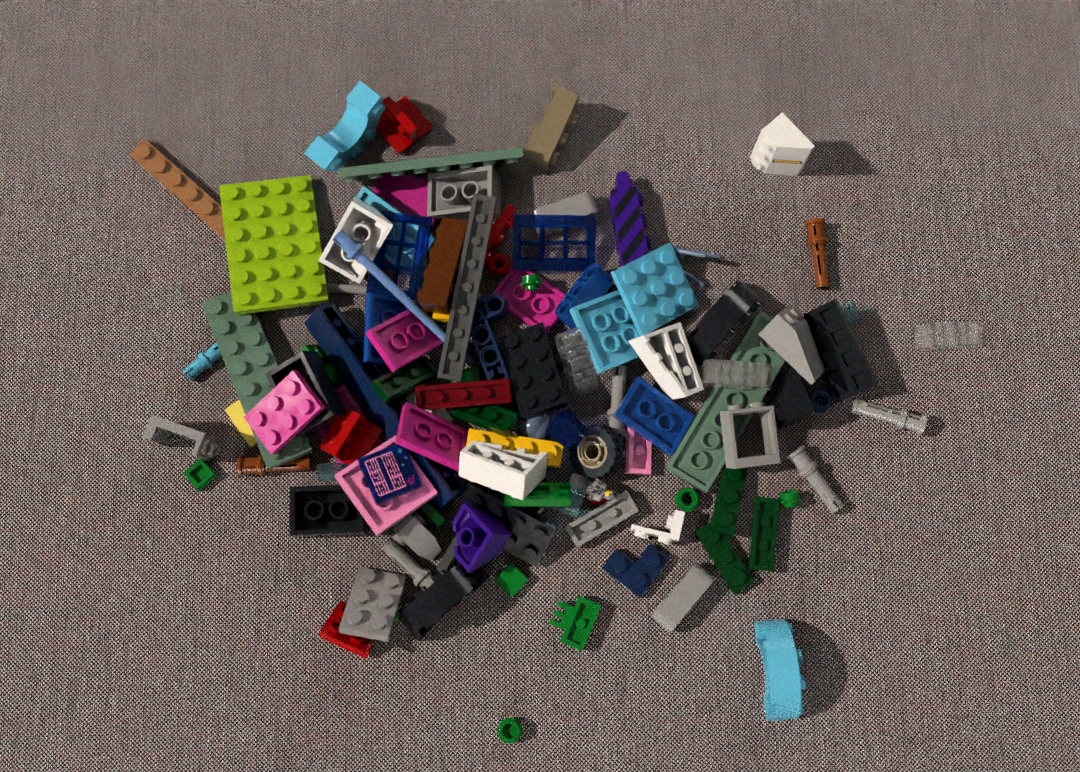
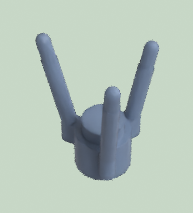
[672,245,721,287]

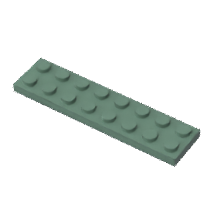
[337,147,524,182]
[201,291,313,470]
[665,310,785,493]

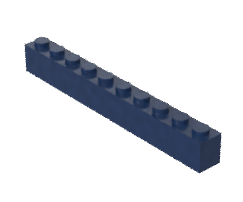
[304,302,468,511]

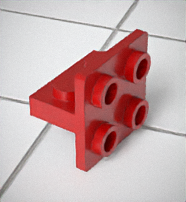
[376,96,433,155]
[319,408,383,465]
[319,601,374,659]

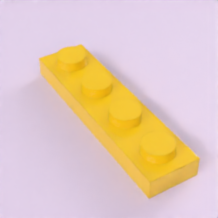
[466,428,564,468]

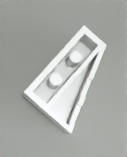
[628,322,704,400]
[459,441,548,500]

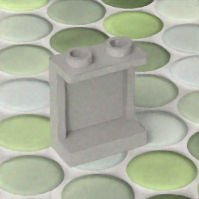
[142,414,219,462]

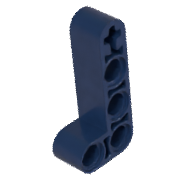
[471,294,512,386]

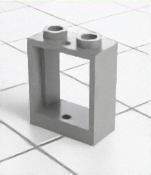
[720,402,780,469]

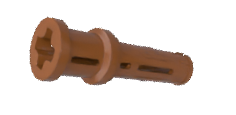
[804,218,831,290]
[237,455,312,477]

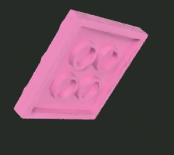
[335,435,438,536]

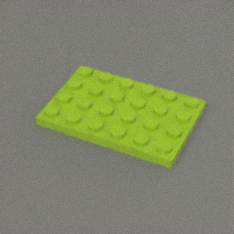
[219,175,329,315]

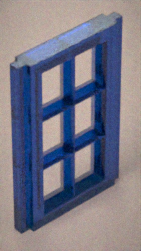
[366,211,433,301]
[512,214,596,271]

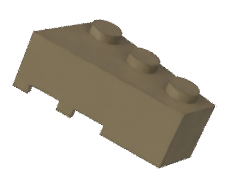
[524,84,580,171]

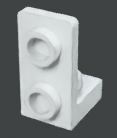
[630,510,685,545]

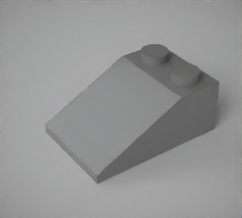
[427,165,501,220]
[758,305,825,385]

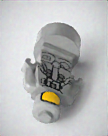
[569,472,615,501]

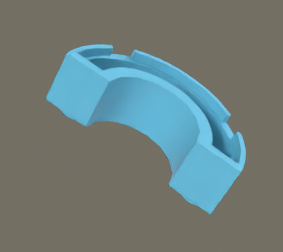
[304,81,385,172]
[754,619,805,722]

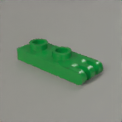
[505,483,571,507]

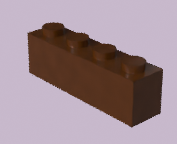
[417,217,468,315]

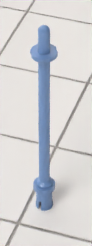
[332,229,475,366]

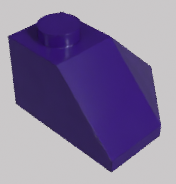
[452,502,512,573]

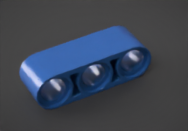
[555,263,613,329]

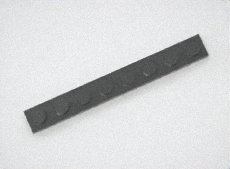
[437,194,497,382]

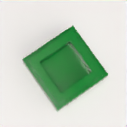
[183,458,219,491]
[495,563,528,597]

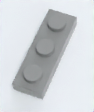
[565,490,639,548]

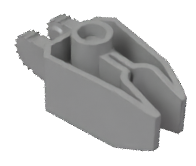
[392,512,441,561]

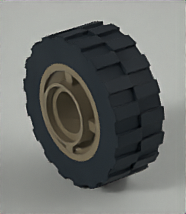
[569,425,624,478]

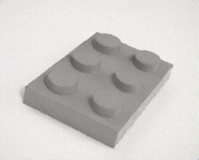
[339,567,406,642]

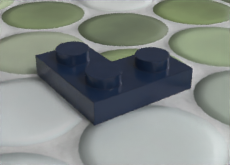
[601,544,669,598]

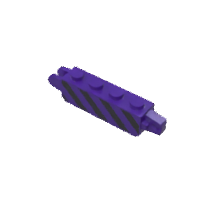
[609,171,651,267]

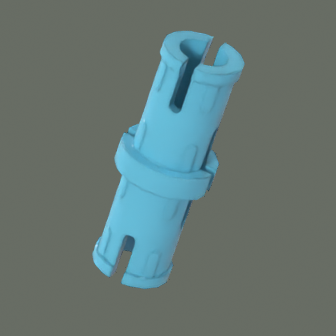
[182,342,222,381]

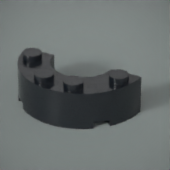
[686,280,762,367]
[398,560,491,641]

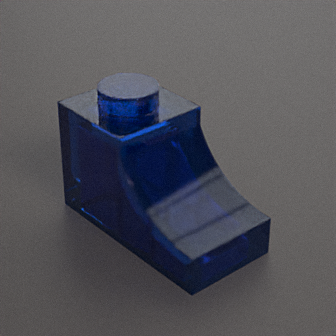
[544,408,586,450]

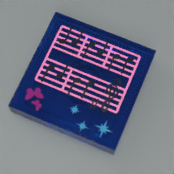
[357,444,422,505]

